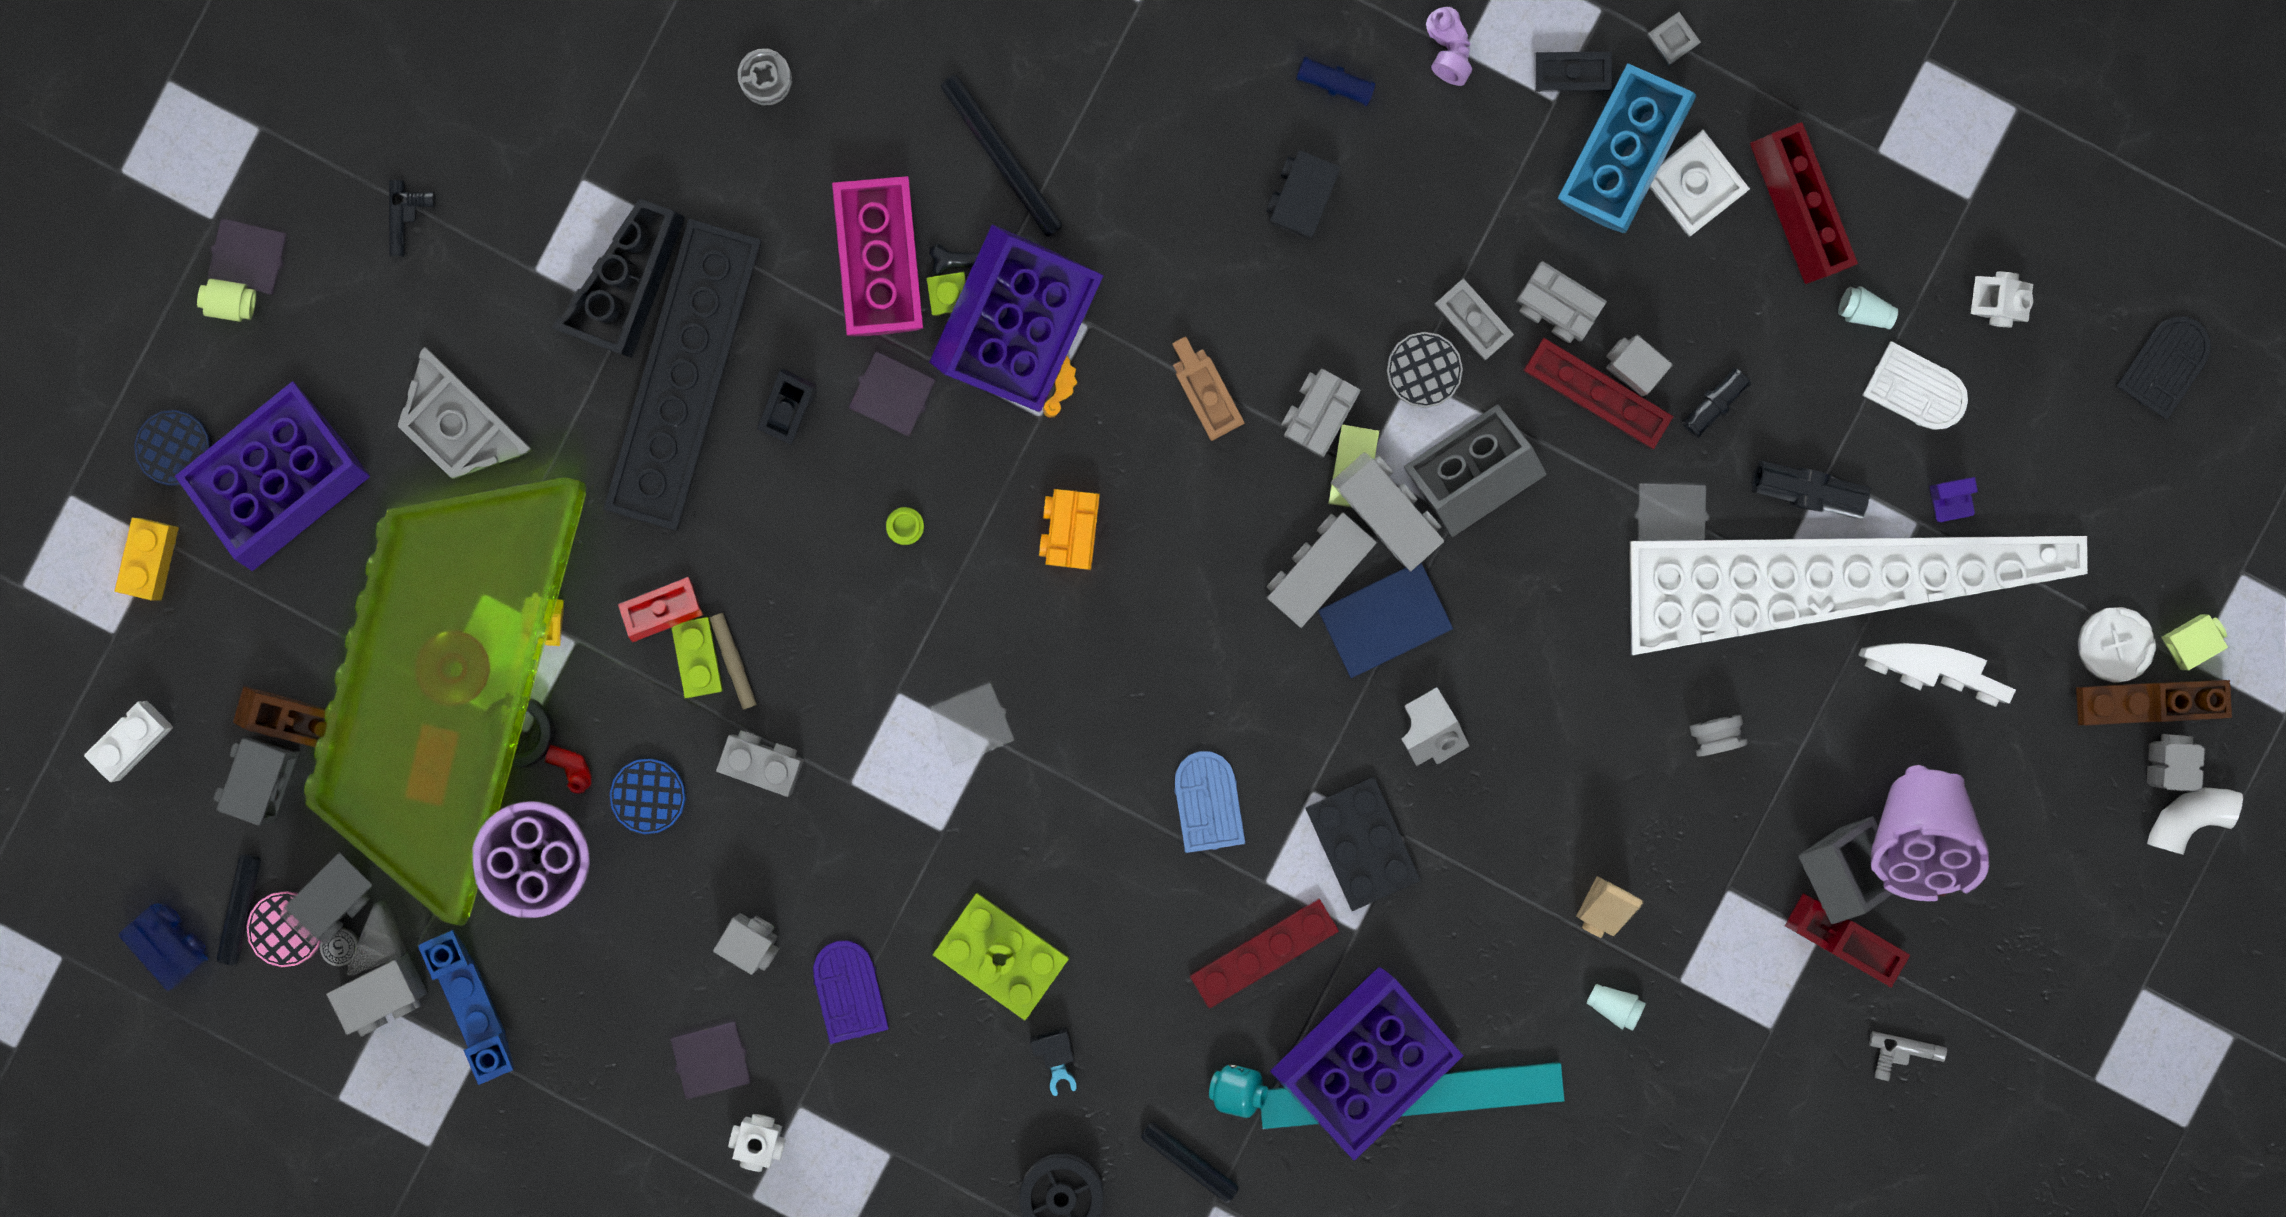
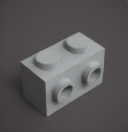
[716,730,804,797]
[713,913,780,975]

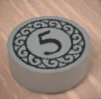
[320,927,360,966]

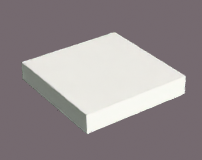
[1650,130,1750,237]

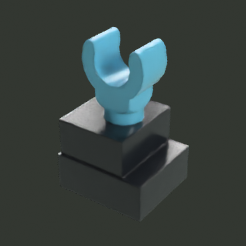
[1030,1027,1076,1096]

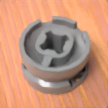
[738,49,792,105]
[1690,714,1748,756]

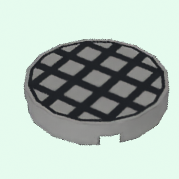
[1386,332,1463,408]

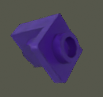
[1929,477,1978,522]

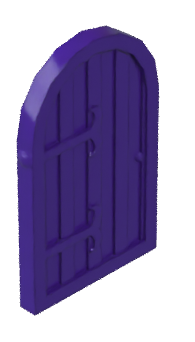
[813,940,889,1044]

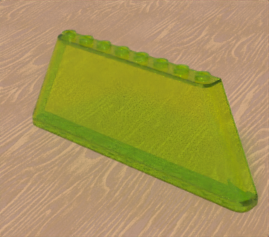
[304,477,586,926]

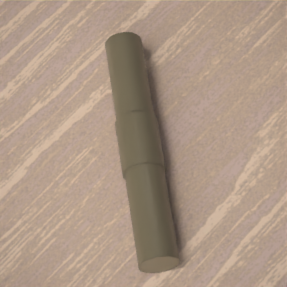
[709,613,757,710]

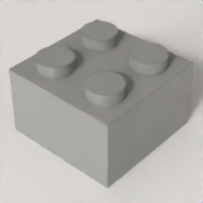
[327,954,428,1037]

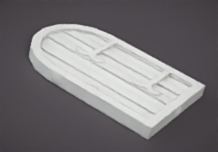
[1862,341,1968,430]

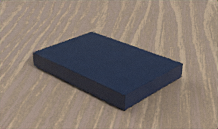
[1318,563,1453,678]

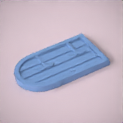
[1174,751,1245,853]

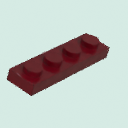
[1523,338,1674,449]
[1190,898,1339,1009]

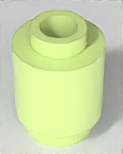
[197,279,256,322]

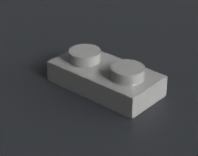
[1434,278,1514,361]

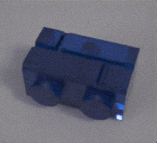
[118,903,208,992]

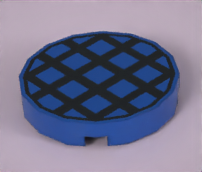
[610,758,686,834]

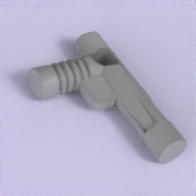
[1869,1031,1947,1081]

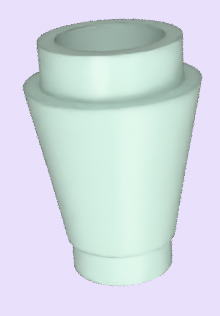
[1838,286,1898,329]
[1587,984,1646,1031]

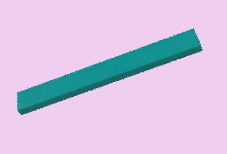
[1261,1062,1564,1129]

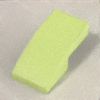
[1328,425,1379,508]

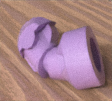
[1426,7,1472,86]

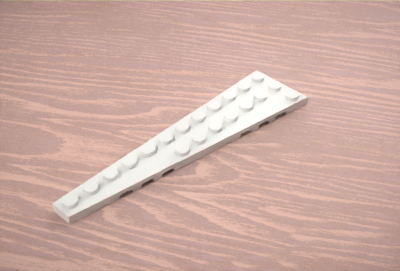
[1630,536,2087,655]

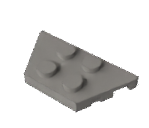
[398,347,532,479]

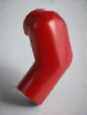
[545,745,592,794]

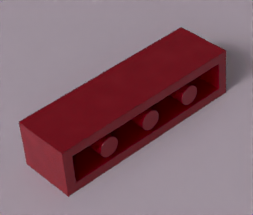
[1750,122,1858,284]

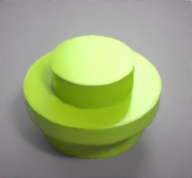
[886,507,924,545]

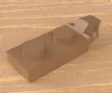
[1172,336,1245,441]

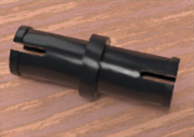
[1681,367,1751,438]

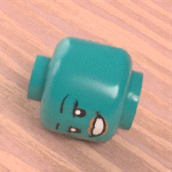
[1209,1064,1268,1118]

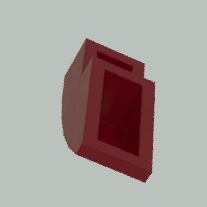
[1784,893,1910,988]

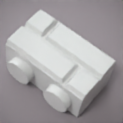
[84,701,173,782]

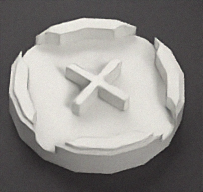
[2078,607,2156,682]

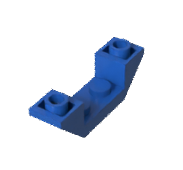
[418,930,514,1085]

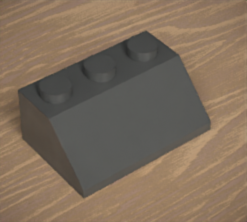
[1404,404,1547,537]

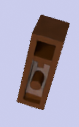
[233,686,363,756]

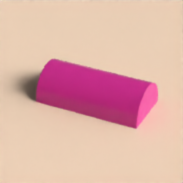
[832,176,923,336]

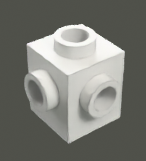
[1971,271,2033,328]
[728,1114,786,1172]

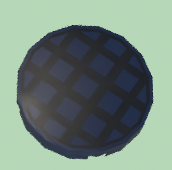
[134,410,212,486]

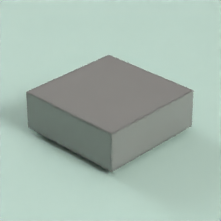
[1647,12,1701,66]

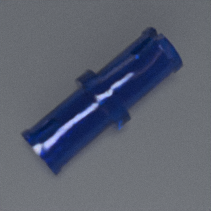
[1296,57,1376,106]

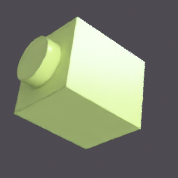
[2161,614,2228,670]

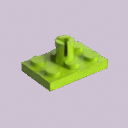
[933,893,1069,1020]

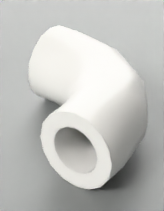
[2147,787,2243,855]

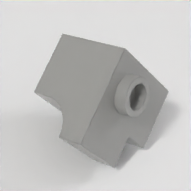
[1401,688,1469,766]

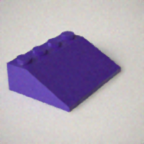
[929,225,1104,412]
[175,381,370,571]
[1270,967,1463,1161]

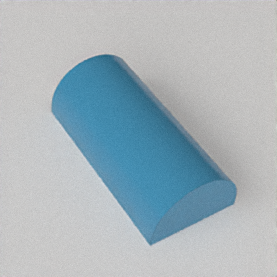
[1558,64,1696,233]

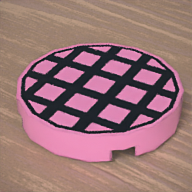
[247,891,321,967]

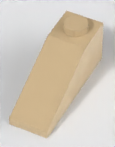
[1576,876,1643,938]

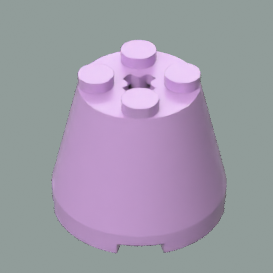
[1871,765,1989,901]
[473,802,589,918]

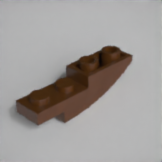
[2076,680,2232,725]

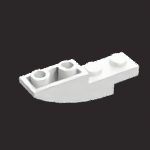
[1858,643,2016,707]

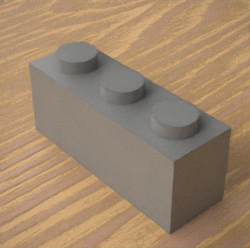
[1330,452,1444,571]
[1266,513,1377,628]

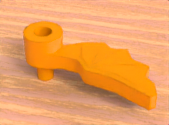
[1043,356,1077,417]

